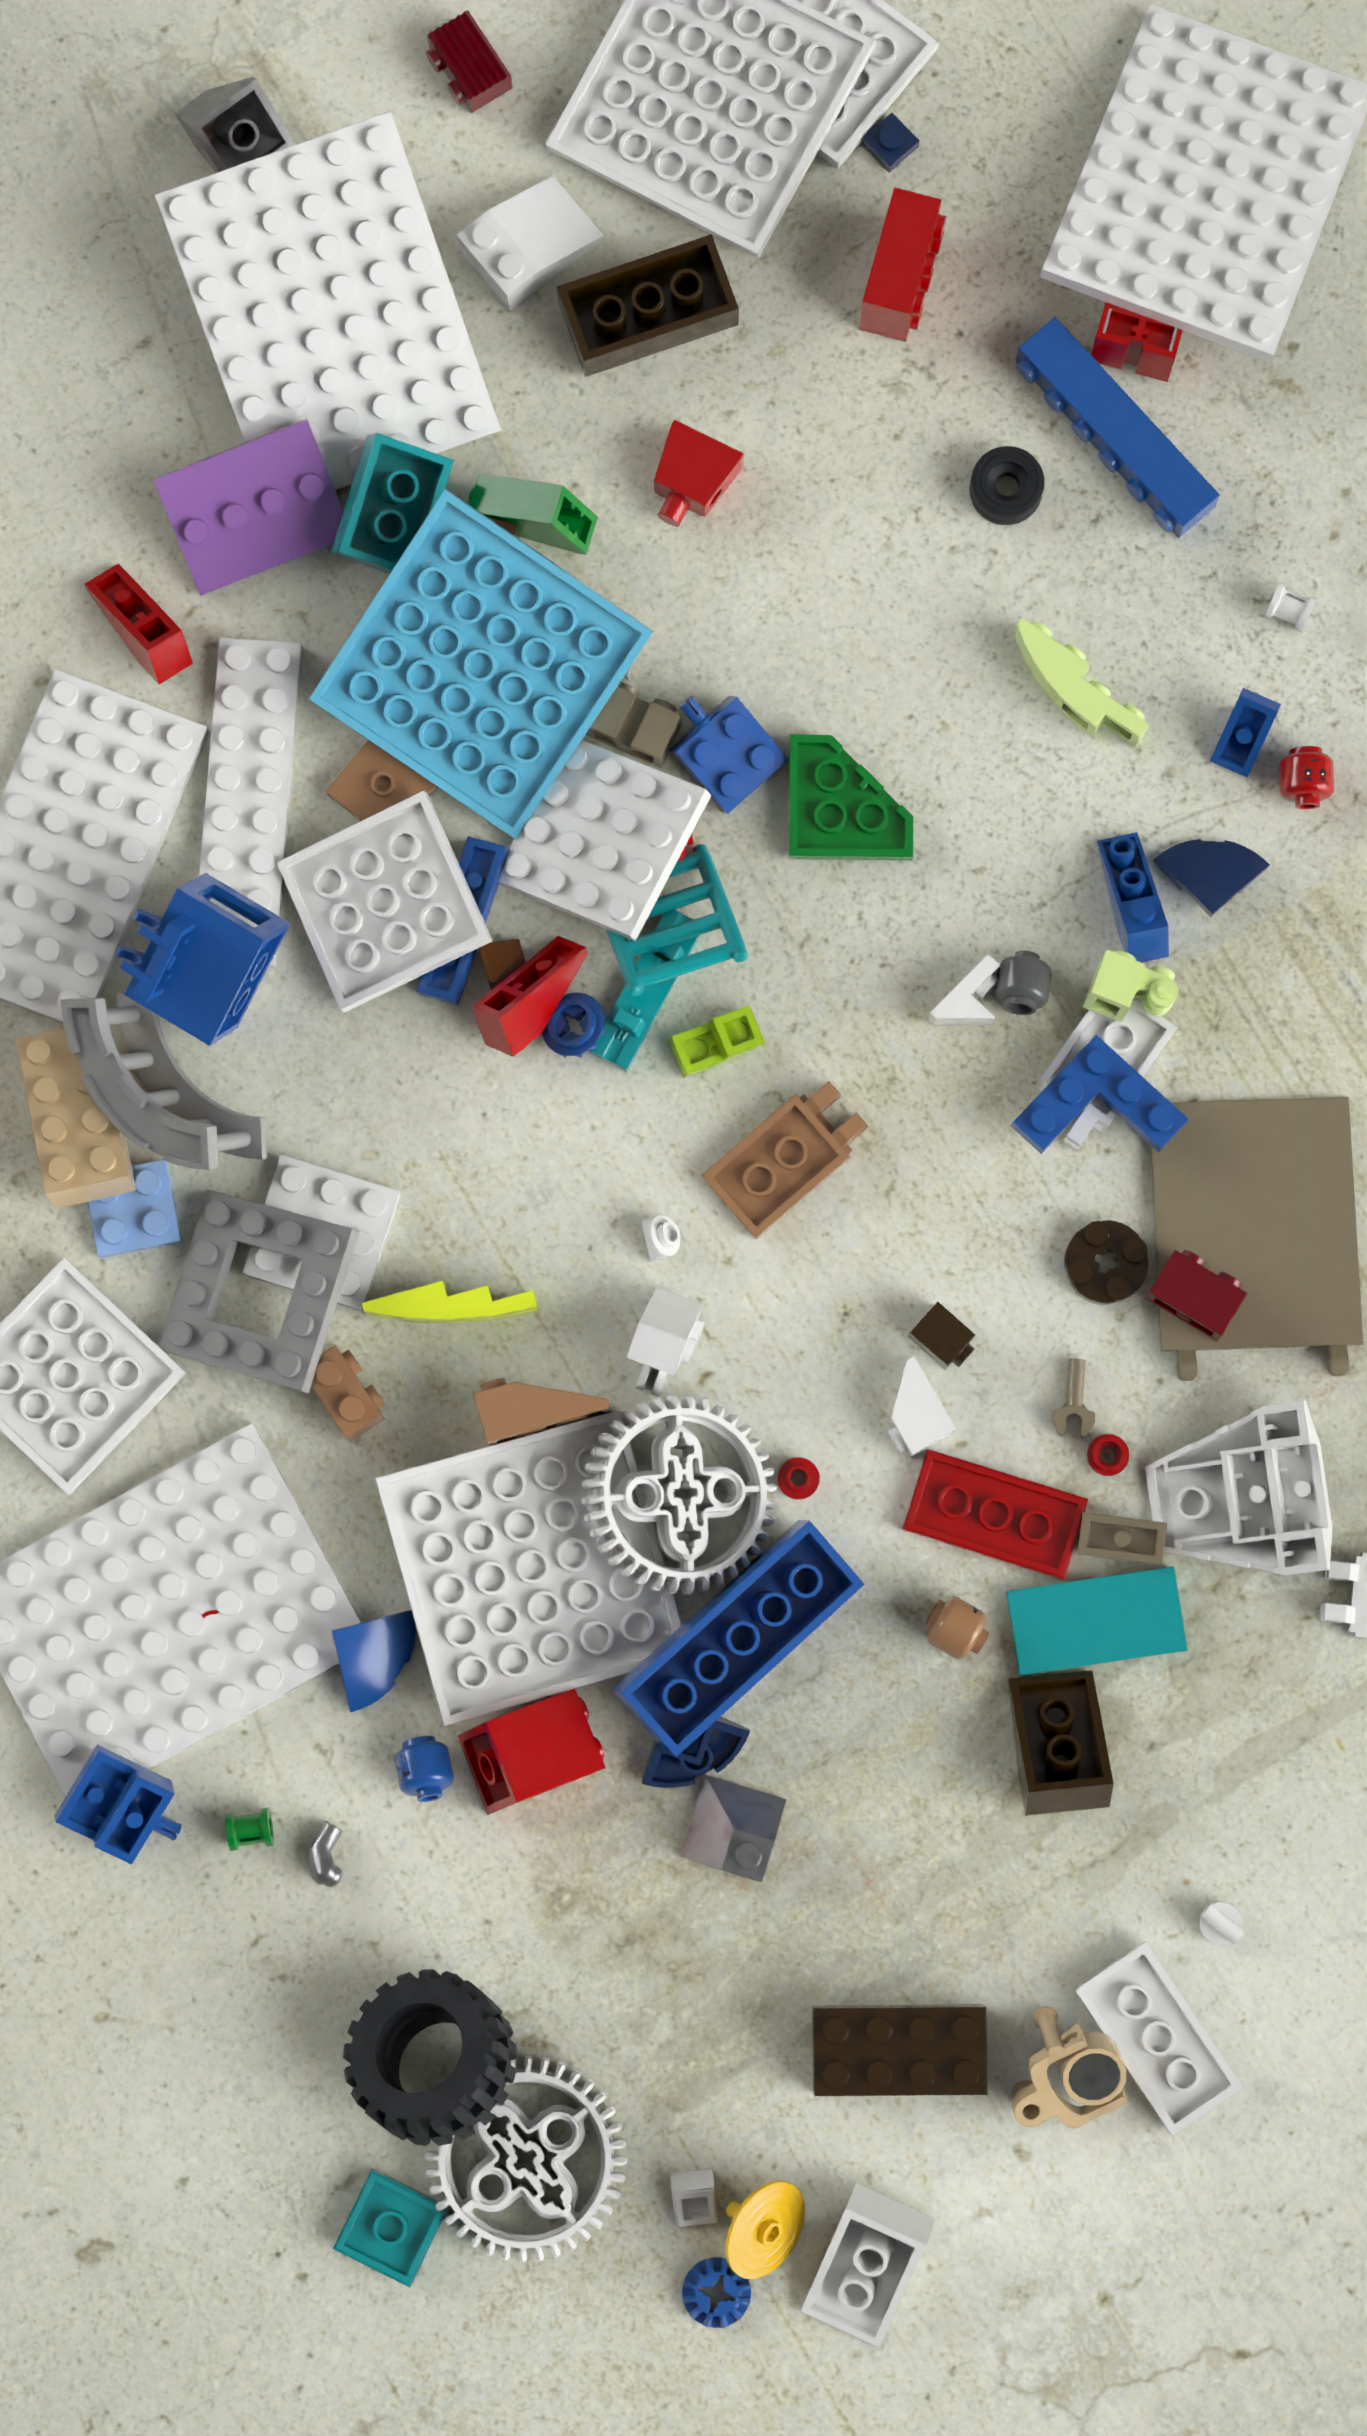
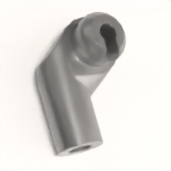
[306,1821,343,1887]

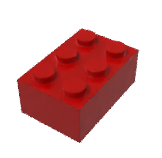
[859,187,947,342]

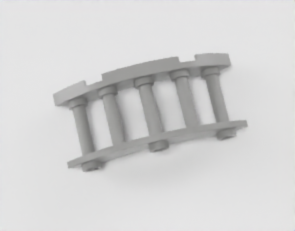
[61,992,267,1170]

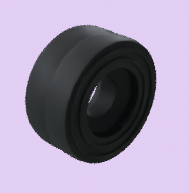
[969,446,1045,525]

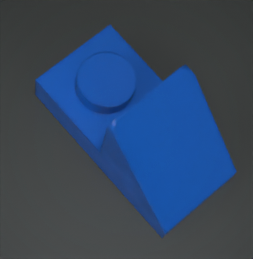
[1210,688,1281,778]

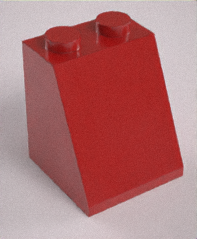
[457,1688,606,1815]

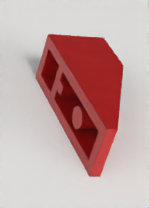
[84,563,193,684]
[472,936,588,1057]

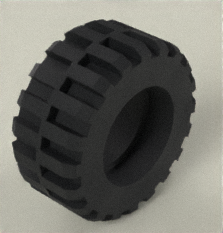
[343,1969,517,2146]

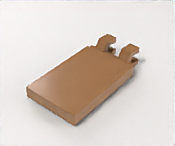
[701,1081,868,1239]

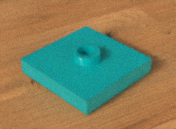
[333,2168,449,2288]

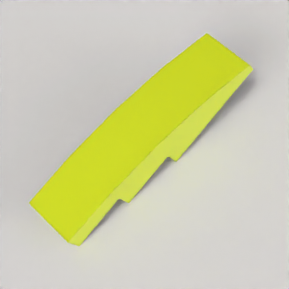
[362,1280,539,1324]

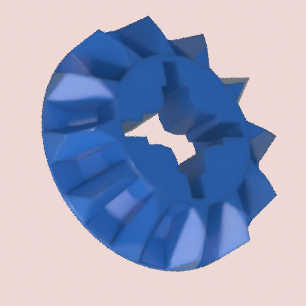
[542,992,607,1058]
[682,2257,751,2328]

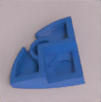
[331,1610,415,1713]

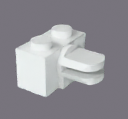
[626,1287,705,1397]

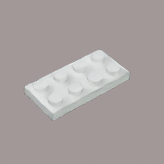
[1074,1941,1243,2136]

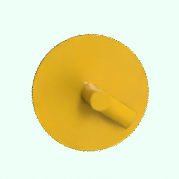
[725,2180,805,2279]

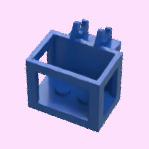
[116,873,291,1046]

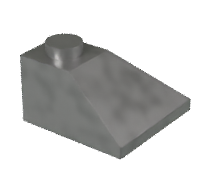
[174,77,296,173]
[680,1775,786,1882]

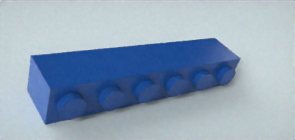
[1016,317,1220,538]

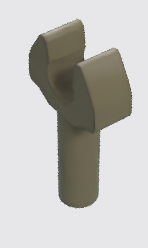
[1052,1359,1095,1438]

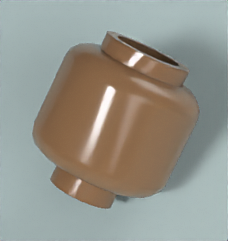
[923,1596,990,1660]

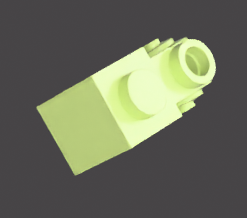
[1082,949,1179,1022]

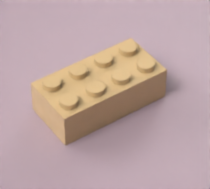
[16,1028,136,1209]

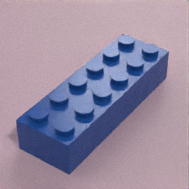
[611,1520,865,1757]

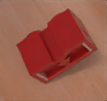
[1091,302,1183,382]

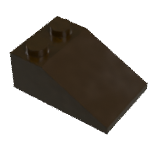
[1008,1670,1114,1816]

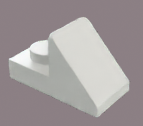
[928,954,1000,1026]

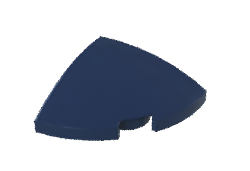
[1153,839,1270,917]
[642,1717,750,1788]

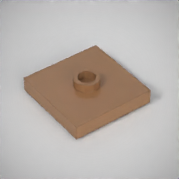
[326,740,438,821]

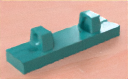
[590,909,700,1072]

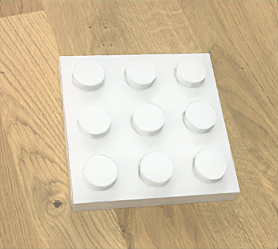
[242,1155,401,1312]

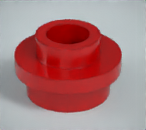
[1087,1434,1129,1476]
[777,1457,820,1500]

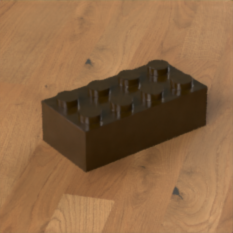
[557,234,739,377]
[812,2004,988,2096]

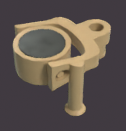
[1012,2006,1128,2129]

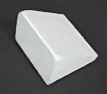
[670,2169,719,2227]

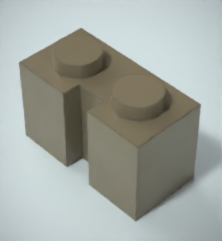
[586,682,681,768]

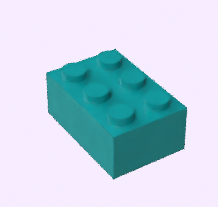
[330,433,454,574]

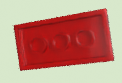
[902,1449,1088,1580]

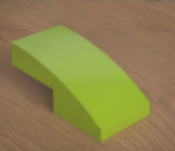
[668,1005,765,1078]

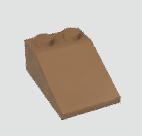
[473,1378,612,1446]

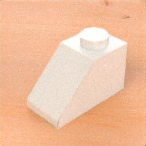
[887,1356,956,1458]

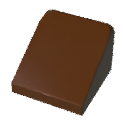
[479,939,526,990]

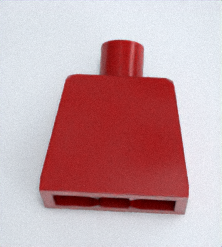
[654,419,744,527]

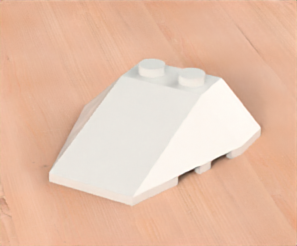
[1145,1400,1332,1576]

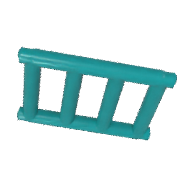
[606,844,748,996]

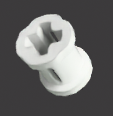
[1264,583,1317,633]

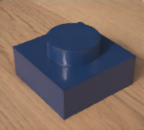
[862,113,920,173]

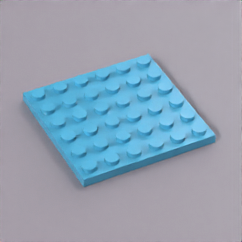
[309,489,654,839]

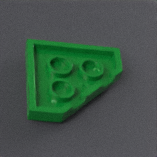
[789,734,913,860]

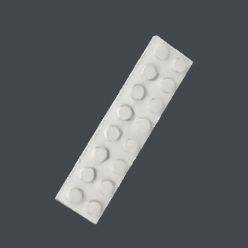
[199,638,303,968]

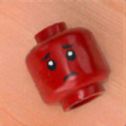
[1279,746,1334,810]

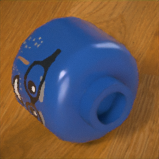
[395,1736,454,1802]

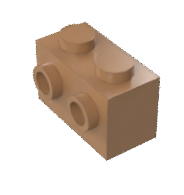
[311,1345,386,1442]

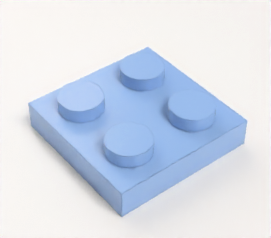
[88,1160,182,1259]

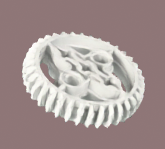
[582,1395,777,1595]
[424,2055,627,2263]

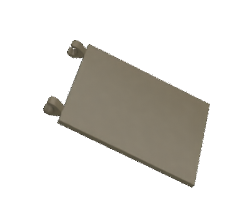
[1150,1097,1363,1381]

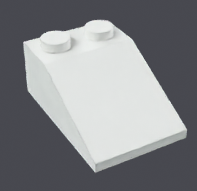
[456,176,604,312]
[800,2183,935,2348]

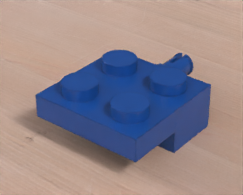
[668,696,789,814]
[54,1745,182,1865]

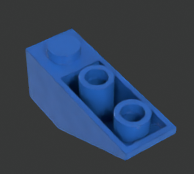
[1097,832,1169,963]

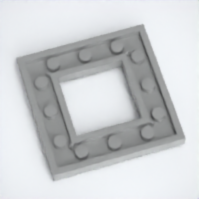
[158,1190,359,1393]

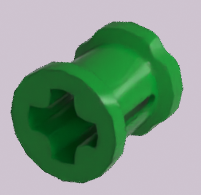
[225,1808,274,1851]

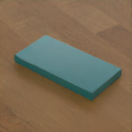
[1006,1566,1188,1676]

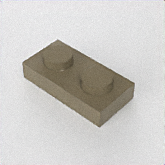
[1078,1512,1167,1565]

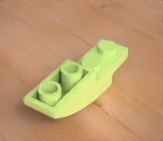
[1015,618,1149,747]

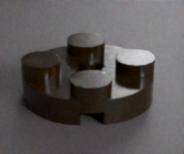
[1064,1220,1149,1305]

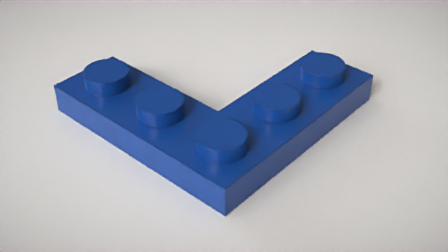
[1011,1035,1189,1154]

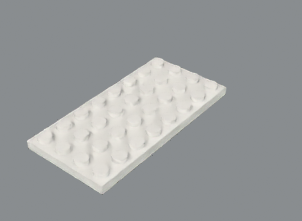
[0,669,209,1024]

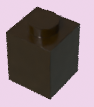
[908,1301,975,1370]

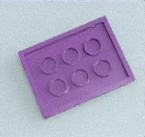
[153,418,343,596]

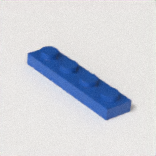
[416,836,510,1006]

